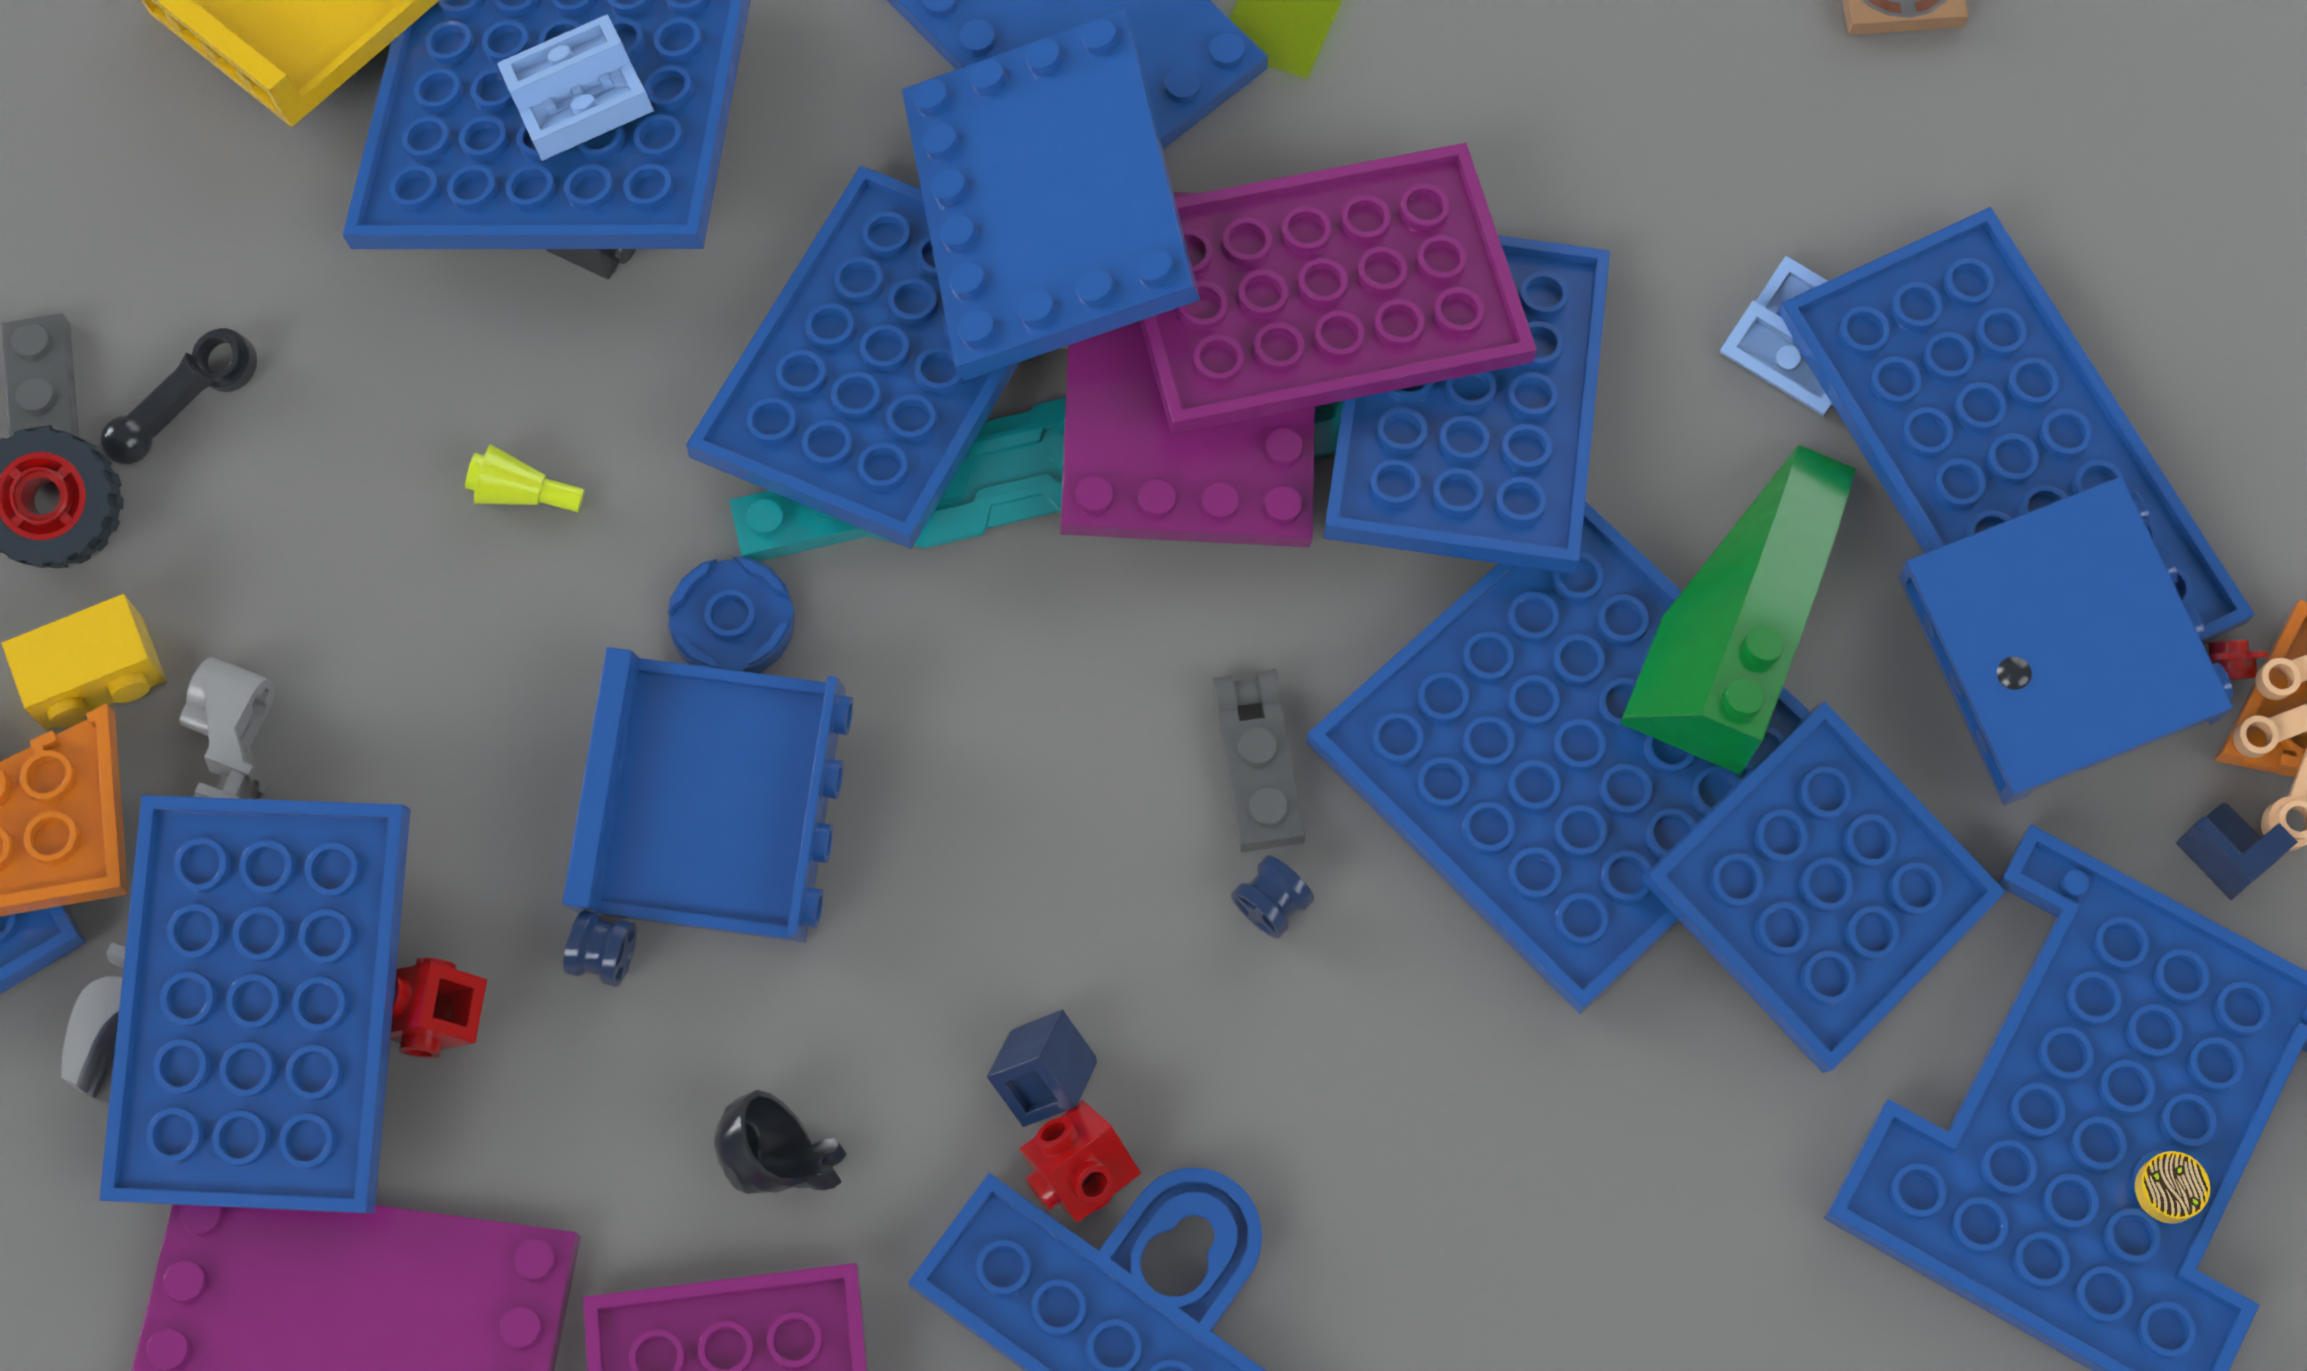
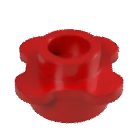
[2208,640,2268,680]

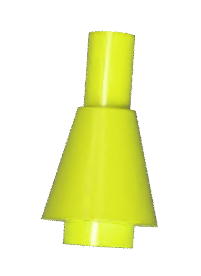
[465,444,585,513]

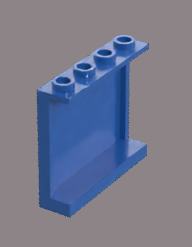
[1898,476,2234,806]
[562,647,853,943]

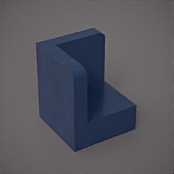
[2176,803,2298,900]
[987,1009,1097,1127]

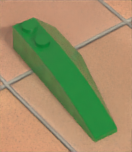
[1620,445,1856,775]

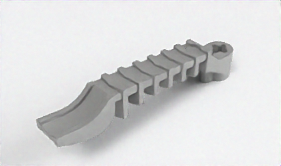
[61,657,275,1098]

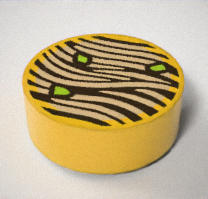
[2135,1151,2210,1224]

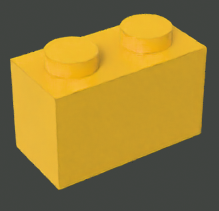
[1,594,166,730]

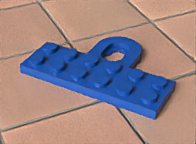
[908,1168,1266,1371]

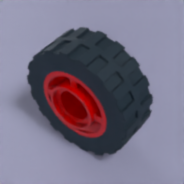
[0,427,124,569]

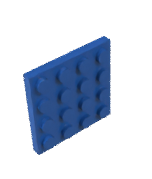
[1640,701,2006,1073]

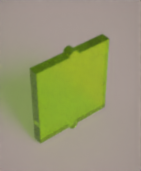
[1230,0,1343,80]

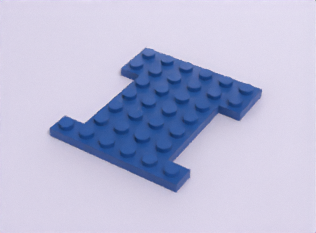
[1823,824,2307,1371]

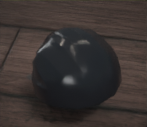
[714,1090,847,1194]

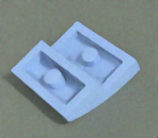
[497,14,654,161]
[1719,256,1832,417]

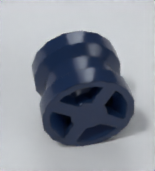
[1231,855,1314,938]
[563,910,637,987]

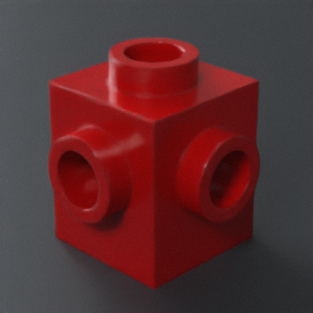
[390,957,487,1058]
[1019,1100,1141,1223]

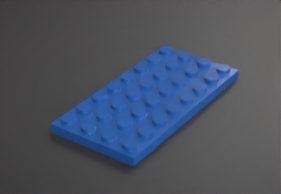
[1776,207,2255,644]

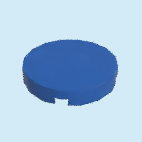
[668,557,795,673]

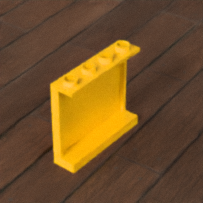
[141,0,439,127]

